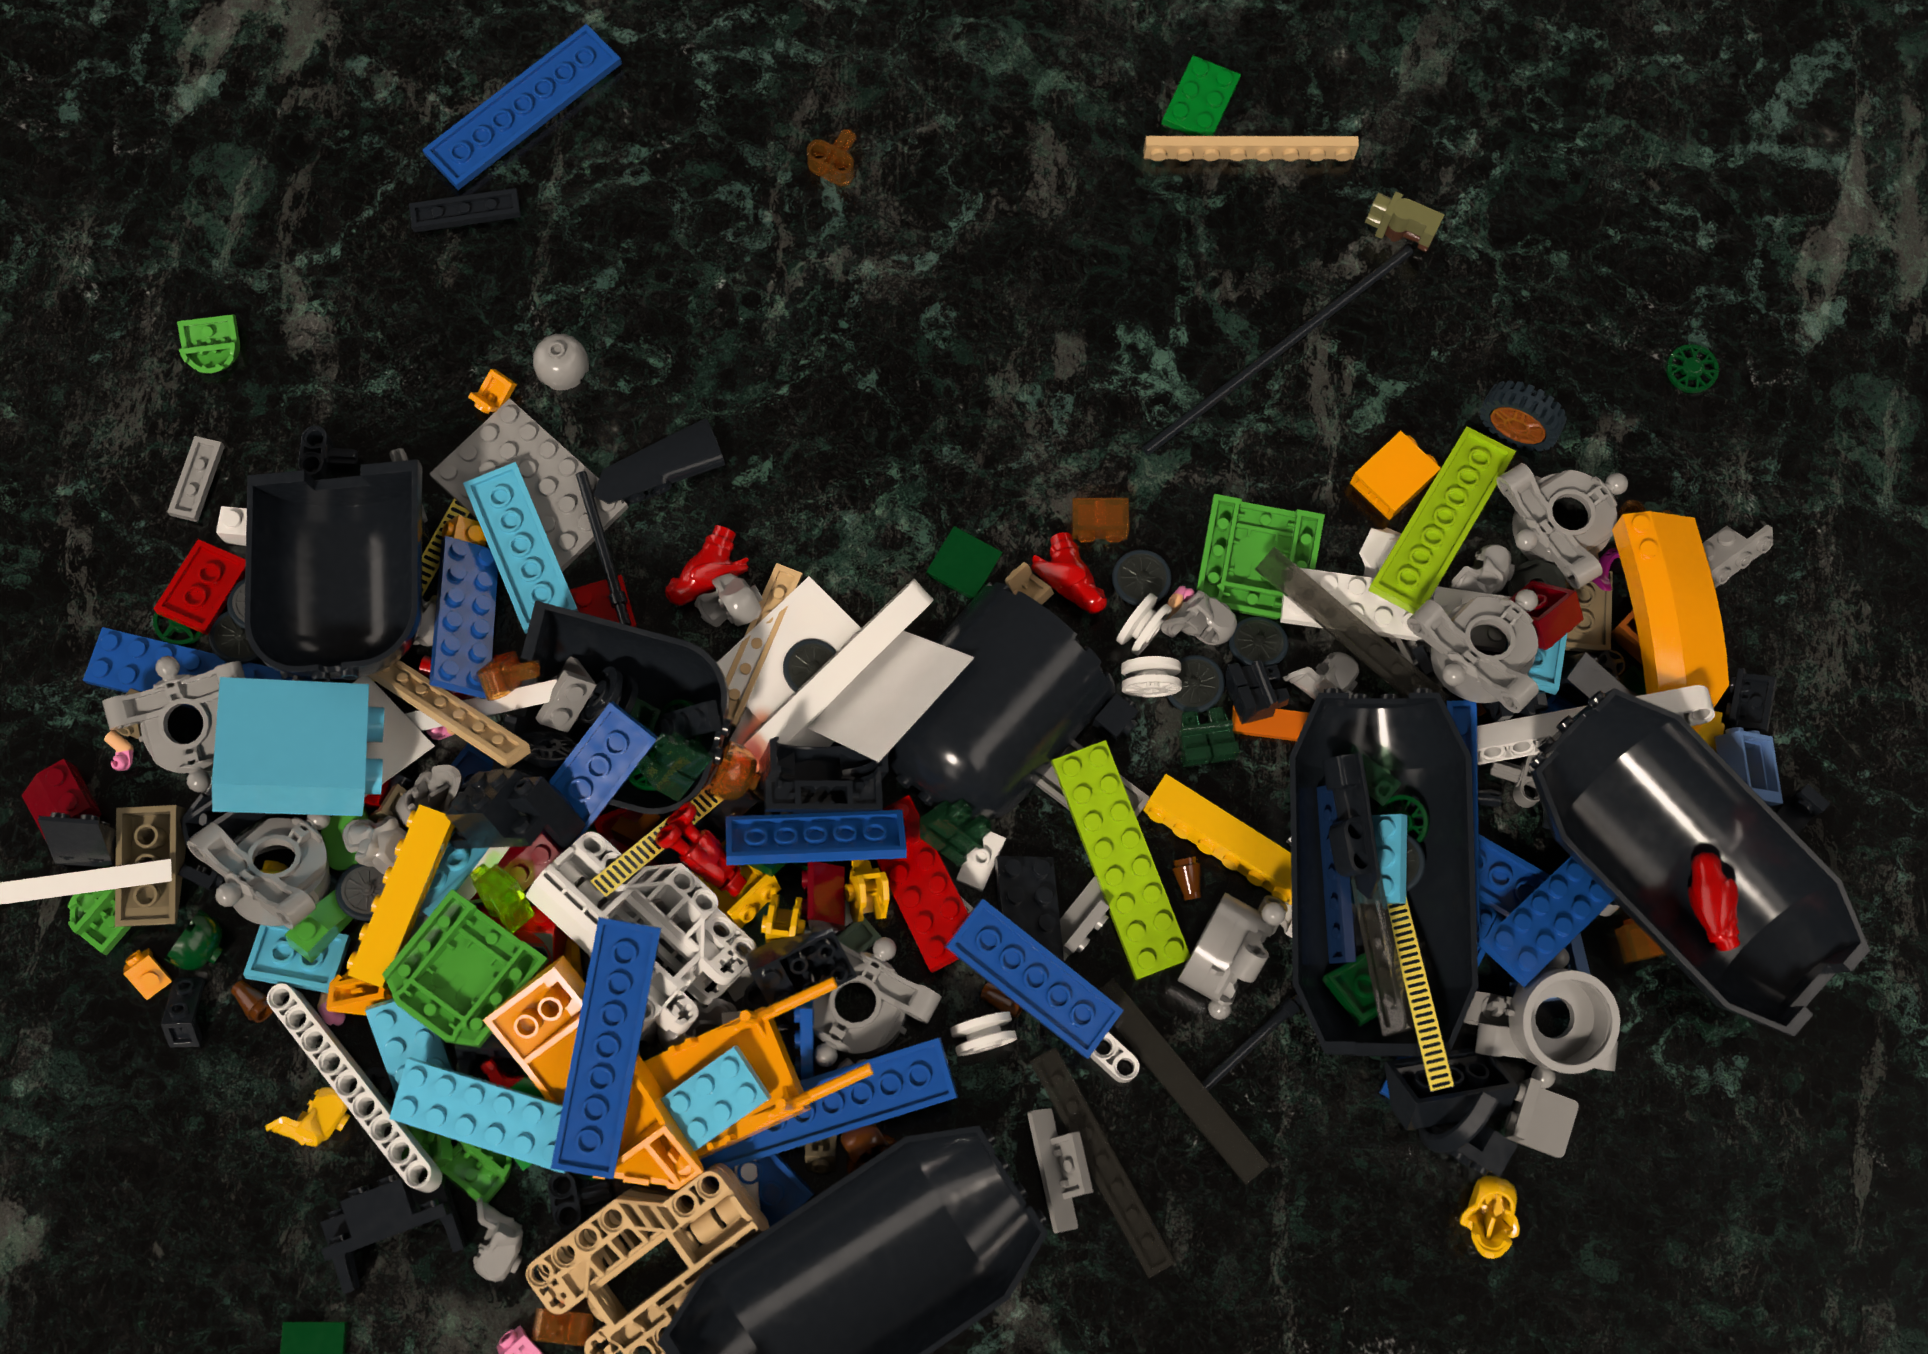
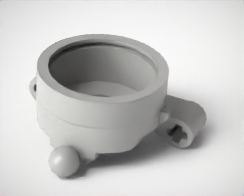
[1496,463,1628,589]
[1407,589,1539,713]
[102,656,245,792]
[187,815,331,929]
[1177,893,1288,1020]
[810,927,942,1067]
[1475,948,1620,1089]

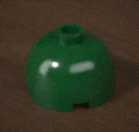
[164,909,223,970]

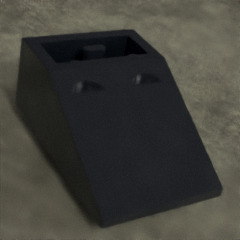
[38,812,116,871]
[745,928,858,1018]

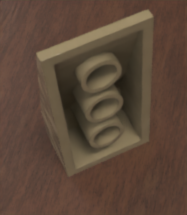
[115,805,188,927]

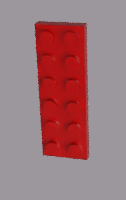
[876,795,969,973]

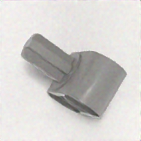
[1490,754,1540,808]
[1463,991,1513,1026]

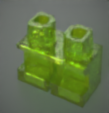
[470,864,535,934]

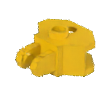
[845,860,889,922]
[761,894,806,944]

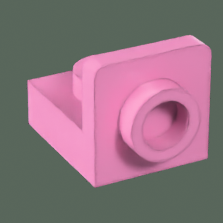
[496,1326,544,1354]

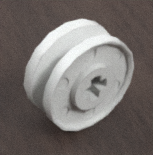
[1116,593,1173,656]
[1121,656,1182,697]
[950,1012,1017,1056]

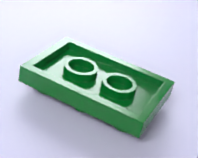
[1162,55,1241,136]

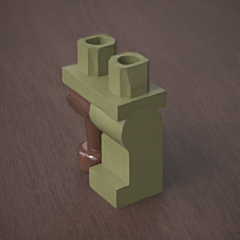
[1365,192,1444,252]

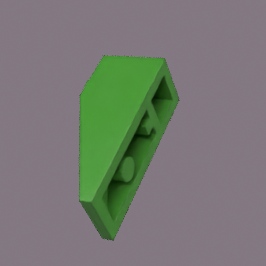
[285,890,353,963]

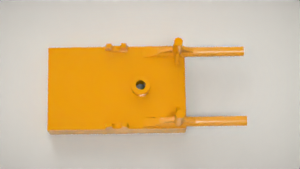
[644,977,874,1160]

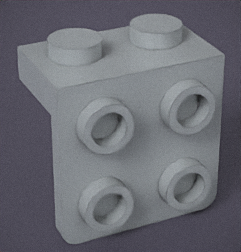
[535,657,597,733]
[1505,1078,1579,1158]

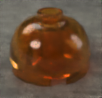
[708,740,761,800]

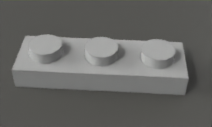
[167,436,225,522]

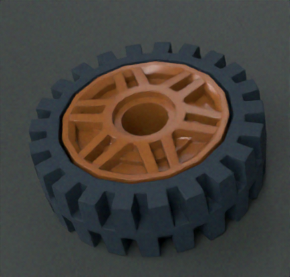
[1480,381,1567,451]

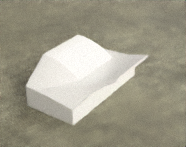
[1359,528,1401,578]

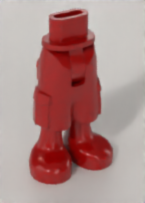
[655,802,747,897]

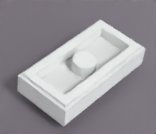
[956,827,1006,892]

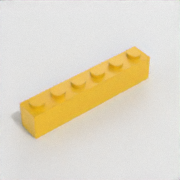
[1143,774,1292,905]
[347,804,455,990]

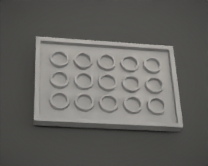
[430,398,628,572]

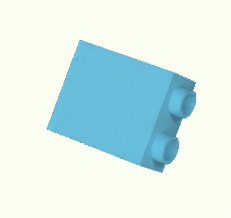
[212,677,384,816]

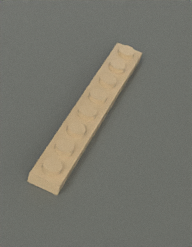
[1144,136,1359,161]
[367,660,531,768]

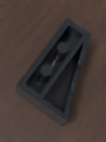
[1558,652,1639,706]
[180,787,268,846]

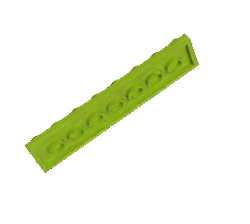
[1368,426,1516,614]
[1051,740,1191,980]

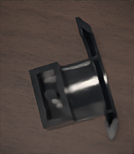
[1418,1091,1518,1177]

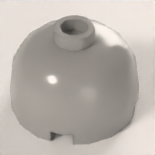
[533,334,589,390]

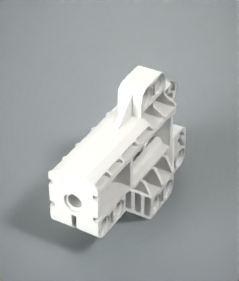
[525,832,757,1036]

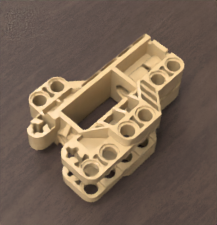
[526,1163,770,1354]

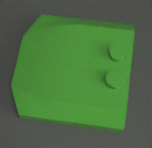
[1196,494,1325,620]
[382,889,549,1048]

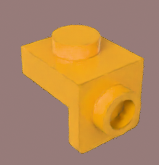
[468,369,517,414]
[442,515,487,547]
[124,948,172,1000]

